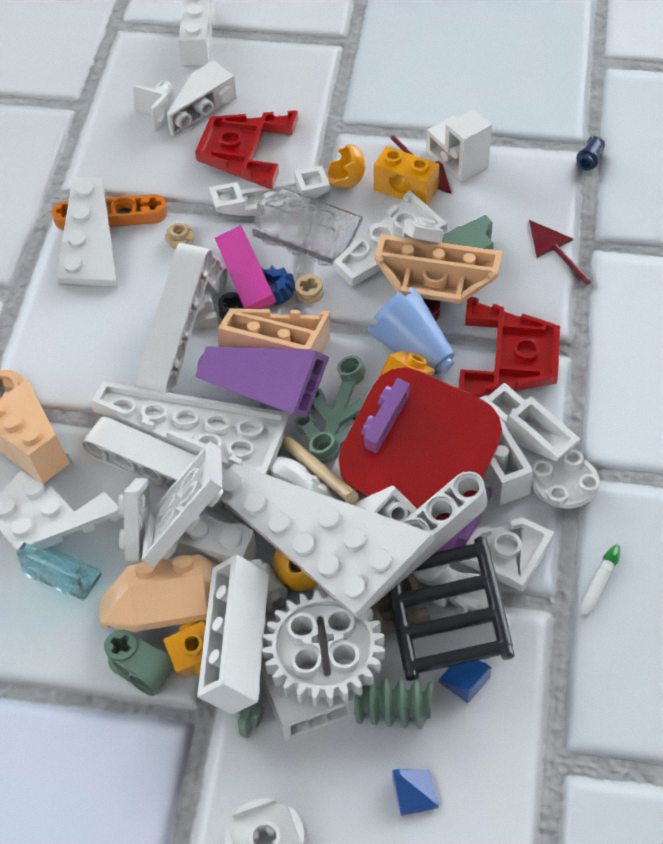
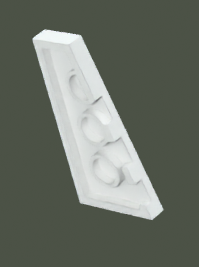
[333,190,447,287]

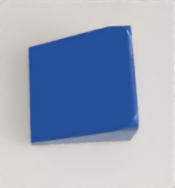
[438,660,492,704]

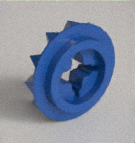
[261,265,295,306]

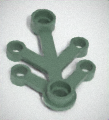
[294,355,371,464]

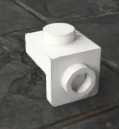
[402,217,444,243]

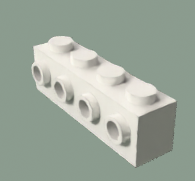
[197,554,269,715]

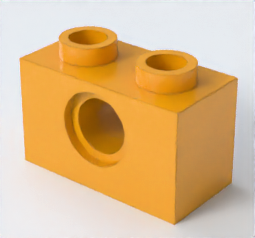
[374,146,439,206]

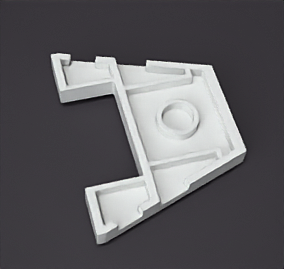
[0,444,124,558]

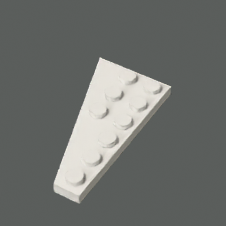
[92,382,290,475]
[220,463,436,619]

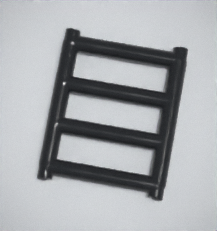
[388,536,515,681]

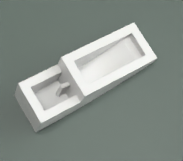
[488,383,580,462]

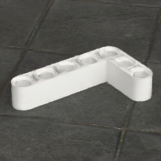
[136,243,228,393]
[372,471,488,606]

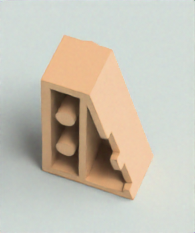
[218,308,330,354]
[0,379,70,484]

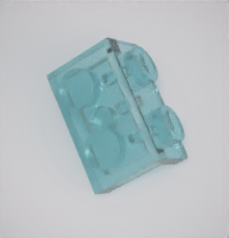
[16,542,101,601]

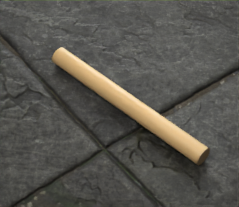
[282,437,358,504]

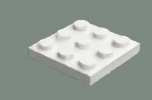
[142,441,223,568]

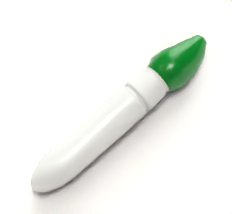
[580,544,620,615]

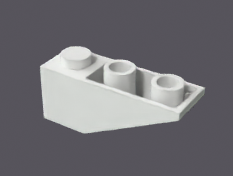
[167,60,236,136]

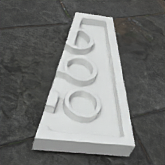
[56,177,118,287]

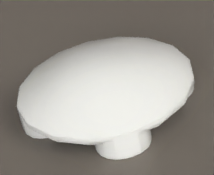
[532,450,600,509]

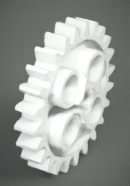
[262,590,385,707]

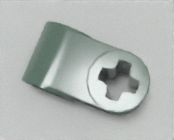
[104,630,174,696]

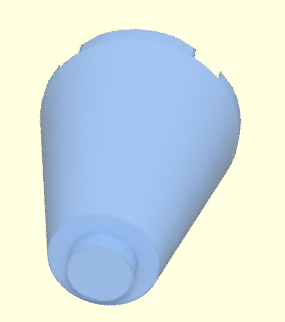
[368,288,455,376]

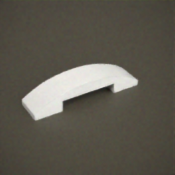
[209,166,330,216]

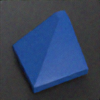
[392,769,439,816]

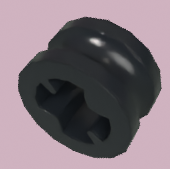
[218,292,245,320]

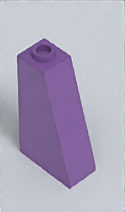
[195,346,329,419]

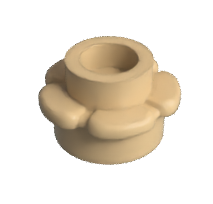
[165,223,194,250]

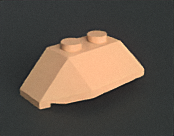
[375,234,503,304]
[99,554,219,632]

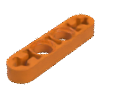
[52,194,168,230]

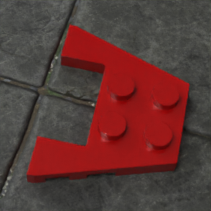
[195,110,298,189]
[458,296,560,397]

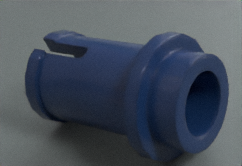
[576,136,605,170]

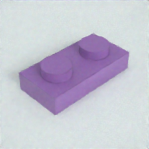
[361,378,410,454]

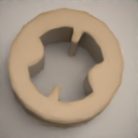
[295,274,324,304]

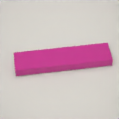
[215,225,276,309]

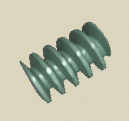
[354,677,433,730]

